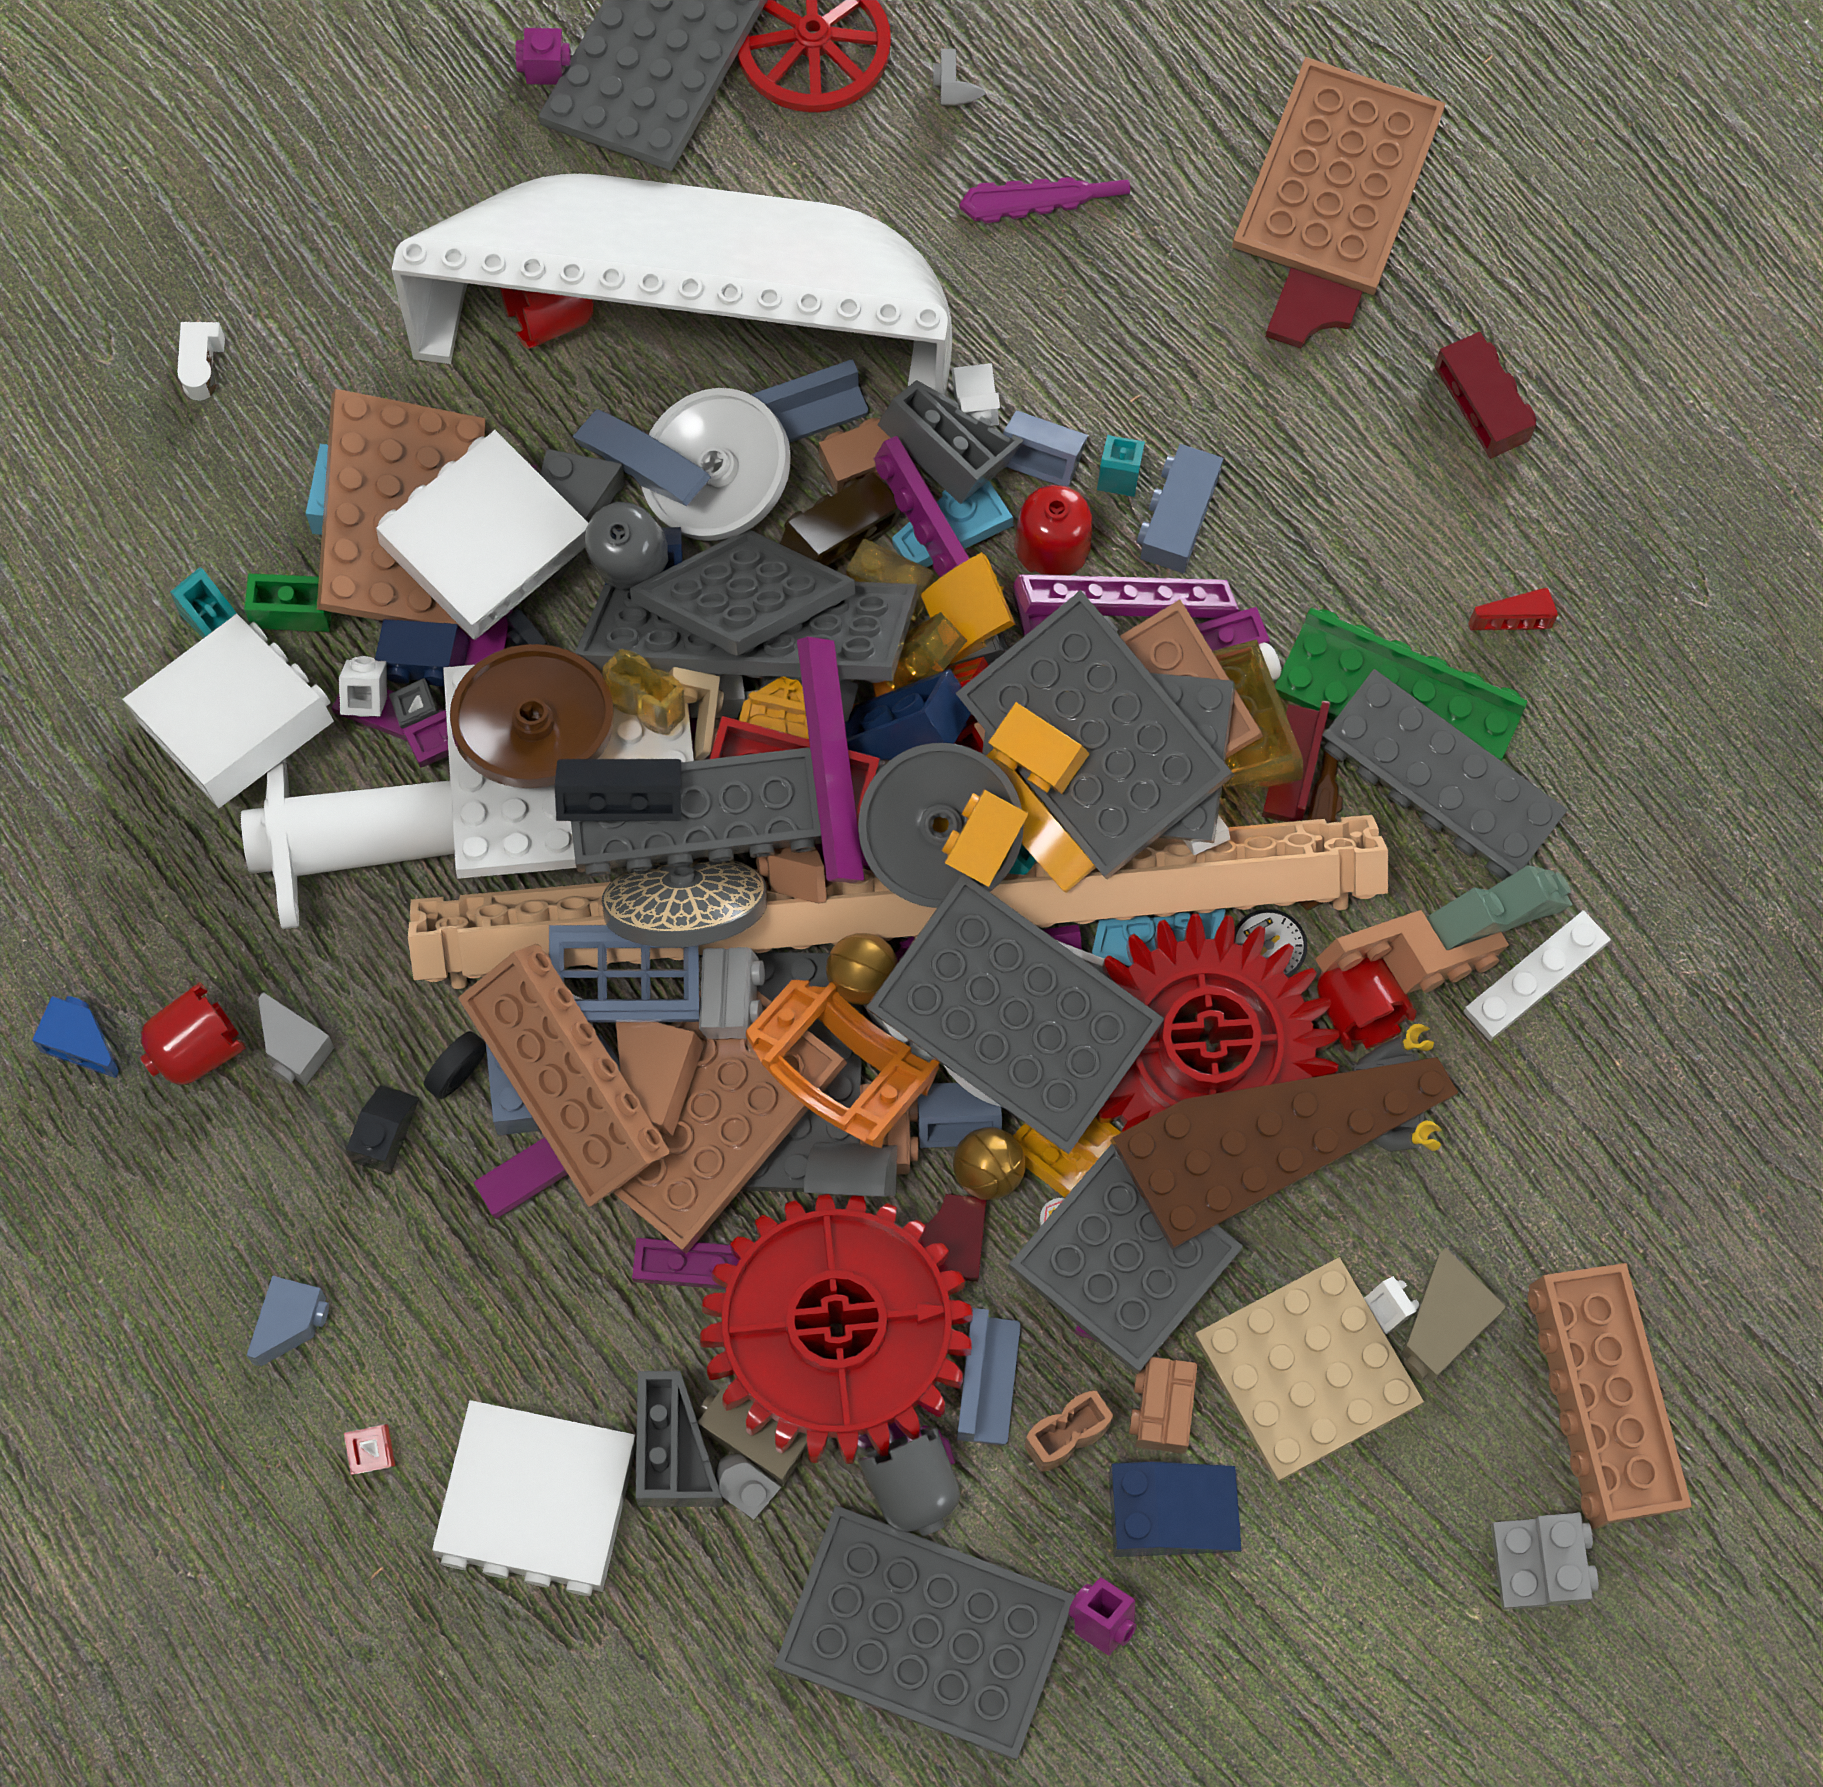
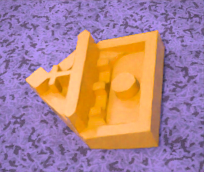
[739,676,809,739]

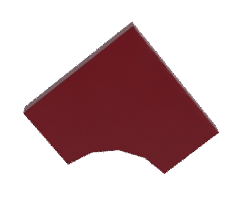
[1265,268,1362,349]
[920,1194,986,1282]

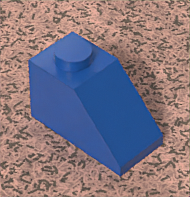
[32,996,119,1078]

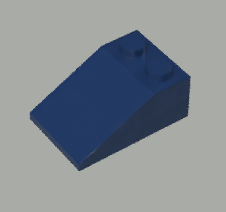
[844,669,971,760]
[1108,1462,1242,1557]

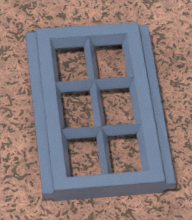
[549,925,699,1022]

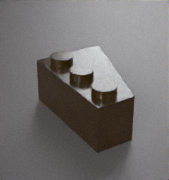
[780,472,901,571]

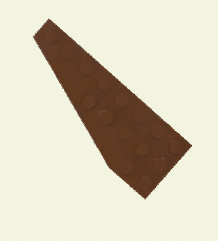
[1110,1057,1458,1249]

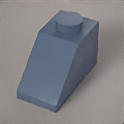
[246,1276,329,1367]

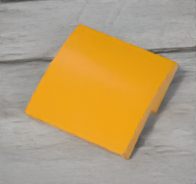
[921,552,1016,664]
[1013,1116,1121,1198]

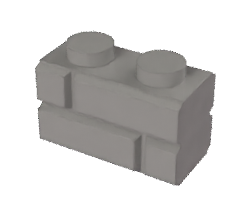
[699,947,765,1039]

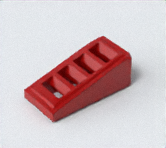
[1468,588,1558,630]

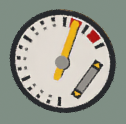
[1234,909,1307,977]

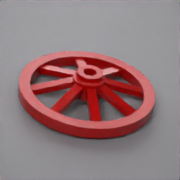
[737,0,891,112]

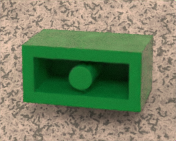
[244,573,332,632]

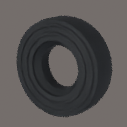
[423,1031,486,1100]

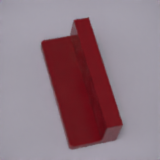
[1261,700,1330,822]

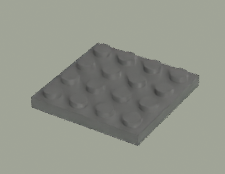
[630,530,855,656]
[1008,1144,1243,1375]

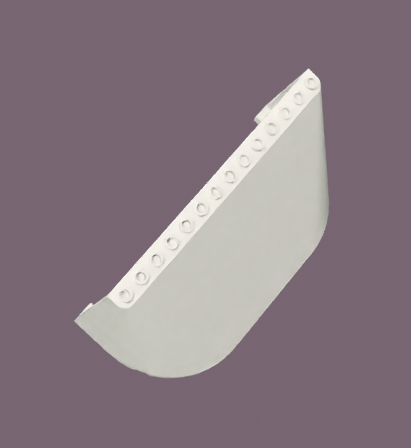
[392,173,952,396]

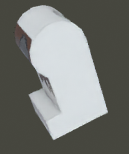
[177,322,225,401]

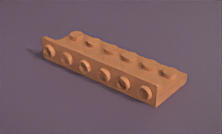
[458,944,669,1207]
[1528,1263,1692,1529]

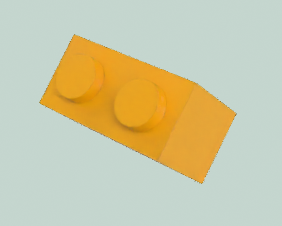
[988,702,1089,794]
[941,789,1028,887]

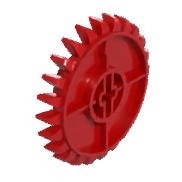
[1096,914,1340,1133]
[700,1194,973,1464]

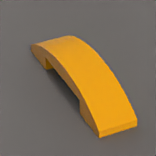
[986,749,1096,893]

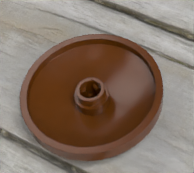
[450,644,614,788]

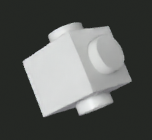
[339,656,387,717]

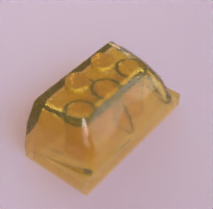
[1212,639,1303,789]

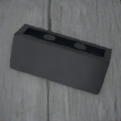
[554,759,682,821]

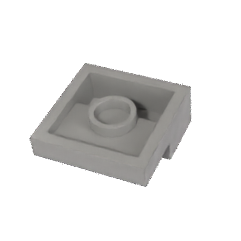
[1491,1513,1599,1610]

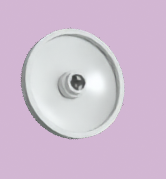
[641,388,791,541]

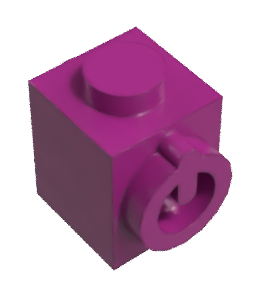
[515,28,571,85]
[1068,1577,1137,1656]

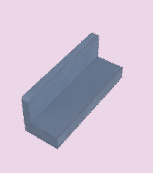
[750,359,868,443]
[957,1308,1020,1446]

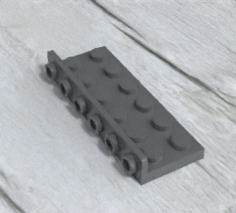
[1322,669,1567,881]
[571,748,822,877]

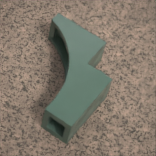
[1426,865,1573,950]

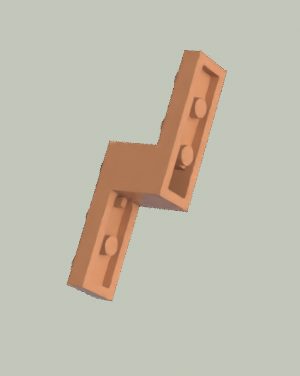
[1315,910,1509,994]

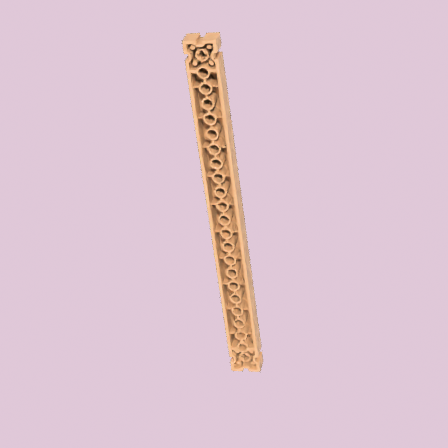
[408,815,1388,989]

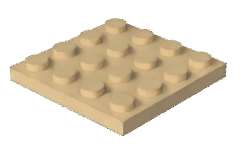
[1194,1257,1424,1483]

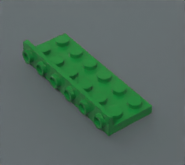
[1272,608,1528,761]

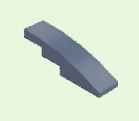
[572,409,711,506]

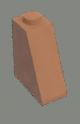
[616,1022,704,1136]

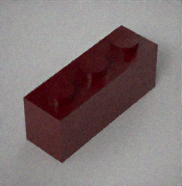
[1434,331,1536,459]

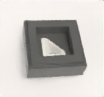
[389,678,440,729]

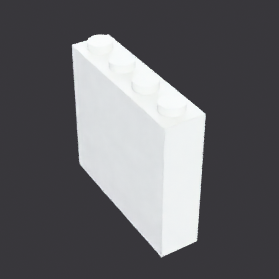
[376,430,589,641]
[123,614,334,809]
[432,1400,637,1596]

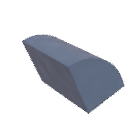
[1003,410,1088,487]
[918,1083,1002,1148]

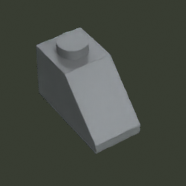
[258,992,335,1086]

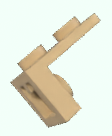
[661,667,724,761]

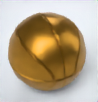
[826,933,898,1004]
[953,1127,1025,1200]

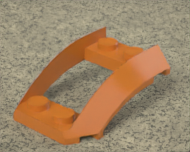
[746,980,940,1149]

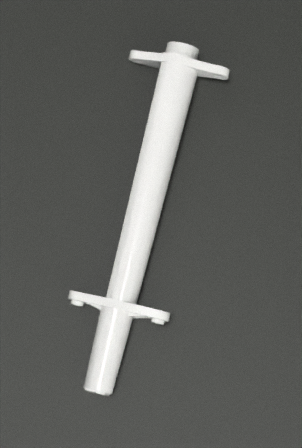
[241,690,890,929]

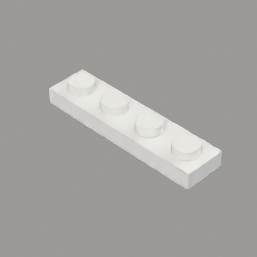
[1463,910,1611,1042]

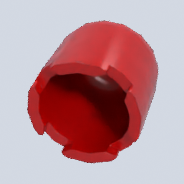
[500,287,594,349]
[1014,484,1092,576]
[1317,958,1417,1052]
[140,982,246,1085]

